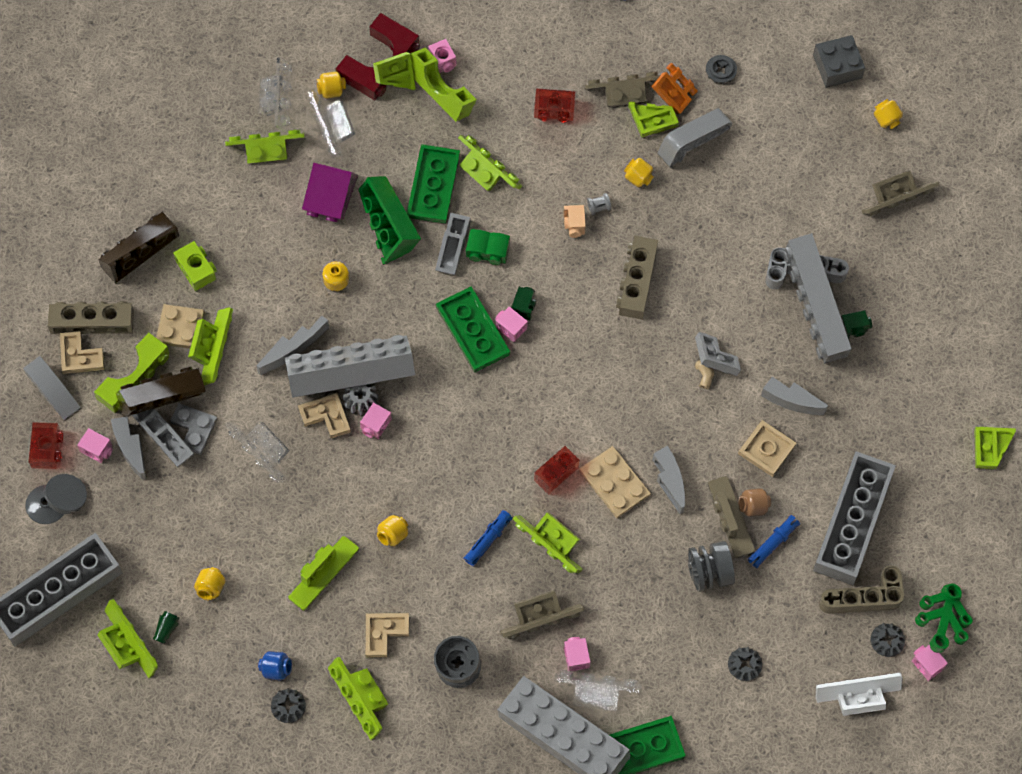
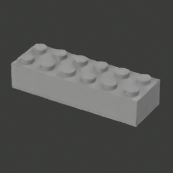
[783,233,852,364]
[285,335,415,398]
[813,451,896,585]
[0,533,122,647]
[497,676,630,774]

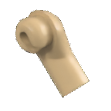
[695,360,714,390]

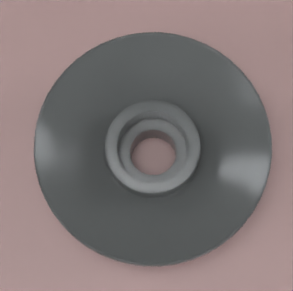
[25,485,64,524]

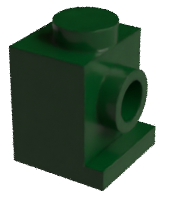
[511,286,537,321]
[841,310,873,340]

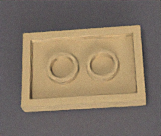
[579,446,651,518]

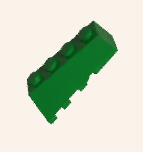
[358,176,421,265]

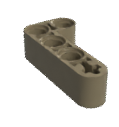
[819,566,904,613]

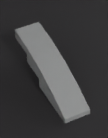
[256,316,329,375]
[132,409,194,467]

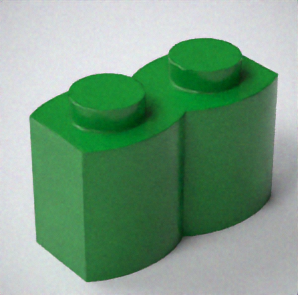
[466,229,510,265]

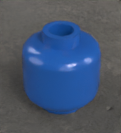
[258,651,292,680]

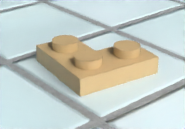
[60,331,104,374]
[298,393,351,439]
[365,613,409,657]

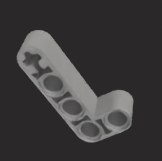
[658,108,732,168]
[766,248,849,289]

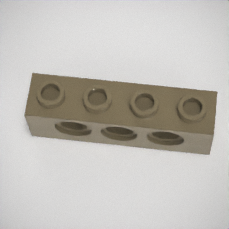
[616,236,658,320]
[48,301,134,334]

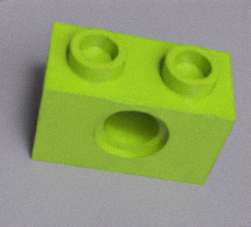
[173,241,217,291]

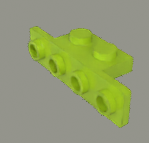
[225,129,305,164]
[458,135,522,191]
[188,307,233,385]
[513,512,583,573]
[288,536,359,611]
[97,599,158,678]
[328,657,388,740]

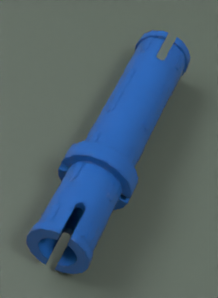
[463,510,513,567]
[747,515,800,569]

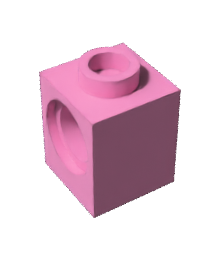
[428,39,456,73]
[495,307,528,342]
[360,402,392,439]
[77,428,113,463]
[564,637,590,672]
[912,645,948,681]

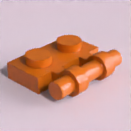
[652,63,698,114]

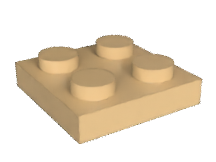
[156,304,204,348]
[738,420,797,477]

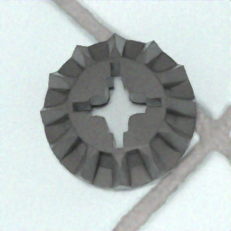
[706,55,737,84]
[870,623,905,657]
[728,647,762,681]
[271,688,306,723]

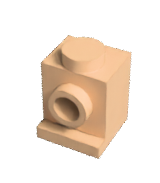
[563,205,586,238]

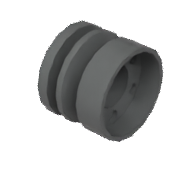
[688,541,735,592]
[434,636,481,688]

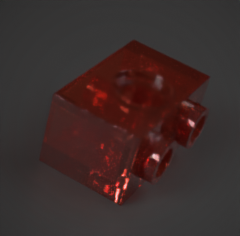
[534,88,576,123]
[28,422,64,469]
[534,446,580,495]

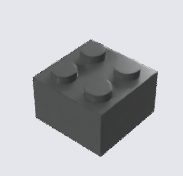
[813,35,865,88]

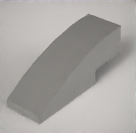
[435,213,471,275]
[23,356,81,420]
[761,377,828,415]
[111,417,146,480]
[652,446,685,514]

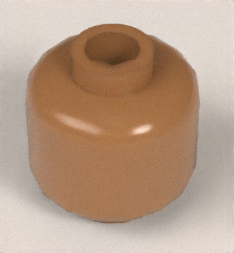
[738,488,771,517]

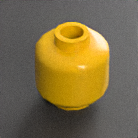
[316,71,346,99]
[873,99,903,129]
[624,158,654,187]
[322,261,349,291]
[377,515,408,546]
[194,567,226,600]

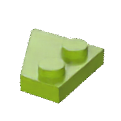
[373,52,416,90]
[628,102,679,138]
[974,427,1016,469]

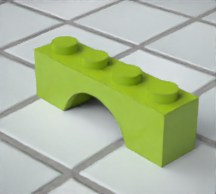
[411,47,477,122]
[94,332,169,413]

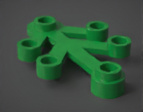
[915,583,973,653]

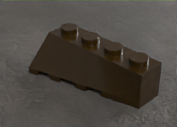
[98,212,179,284]
[116,367,206,417]

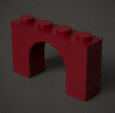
[335,12,420,101]

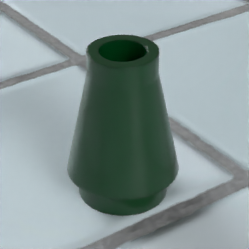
[153,611,180,644]

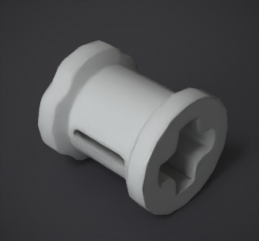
[587,193,612,216]

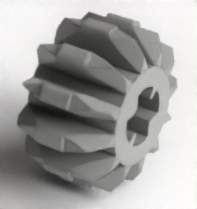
[343,384,378,415]

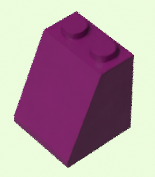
[302,162,358,222]

